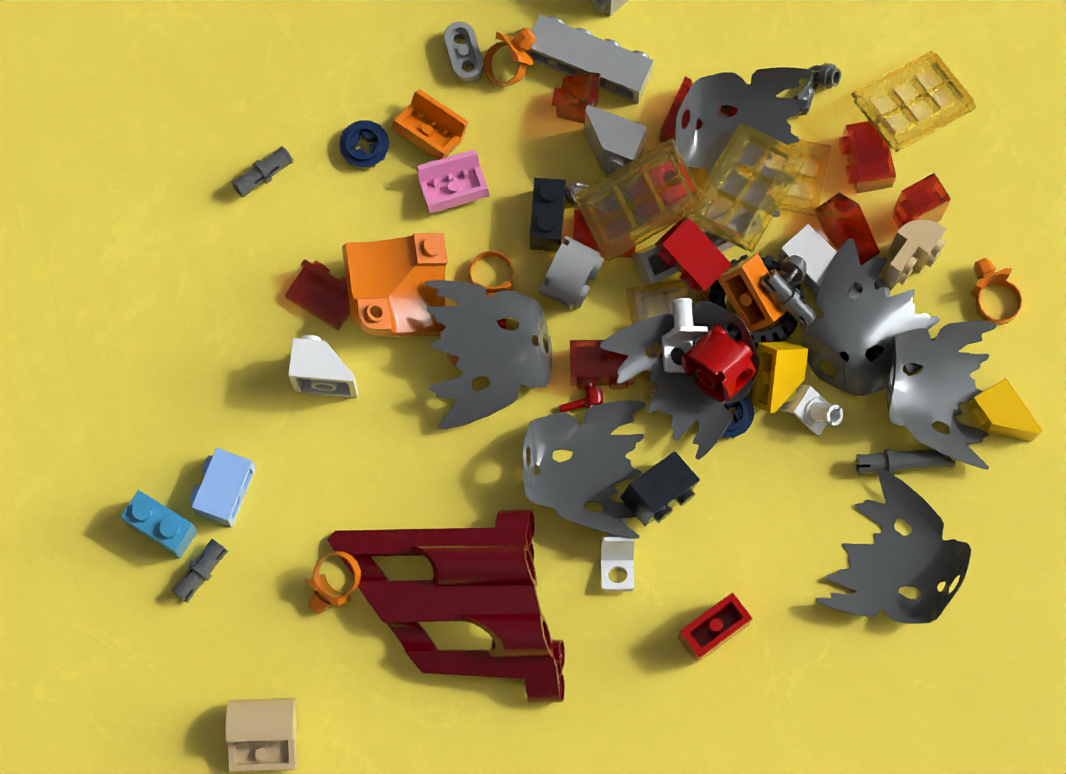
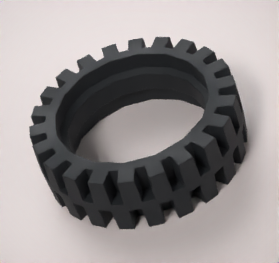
[709,254,804,348]

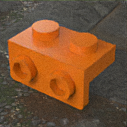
[391,89,468,160]

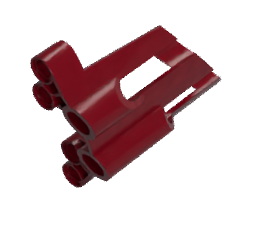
[327,509,565,703]

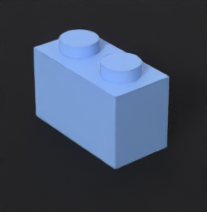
[190,448,256,527]

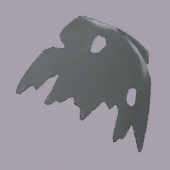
[675,67,813,217]
[800,238,940,396]
[425,280,552,429]
[600,301,759,460]
[886,321,997,470]
[522,400,646,539]
[815,469,972,624]

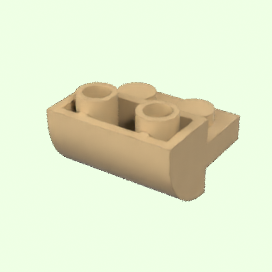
[883,219,946,291]
[226,698,297,772]

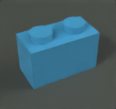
[120,490,198,558]

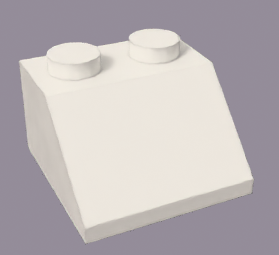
[288,335,359,398]

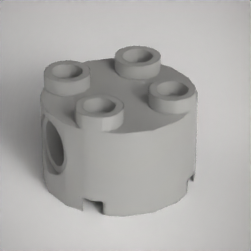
[538,236,604,309]

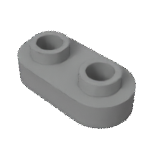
[444,22,483,83]

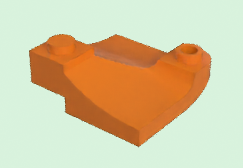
[342,233,448,337]

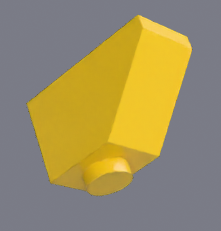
[752,341,808,413]
[969,378,1043,442]

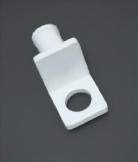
[661,298,708,373]
[778,384,843,435]
[601,518,635,591]

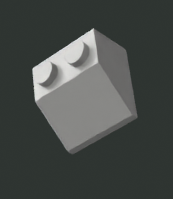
[584,105,646,182]

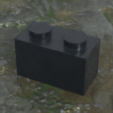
[530,177,566,251]
[620,451,700,527]

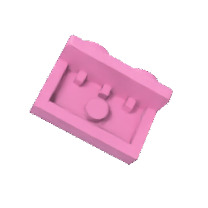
[416,150,489,214]

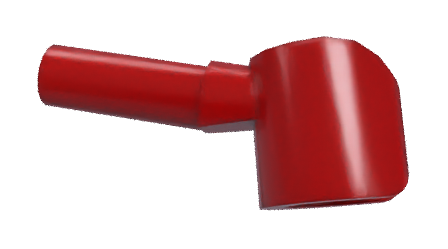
[559,387,603,413]

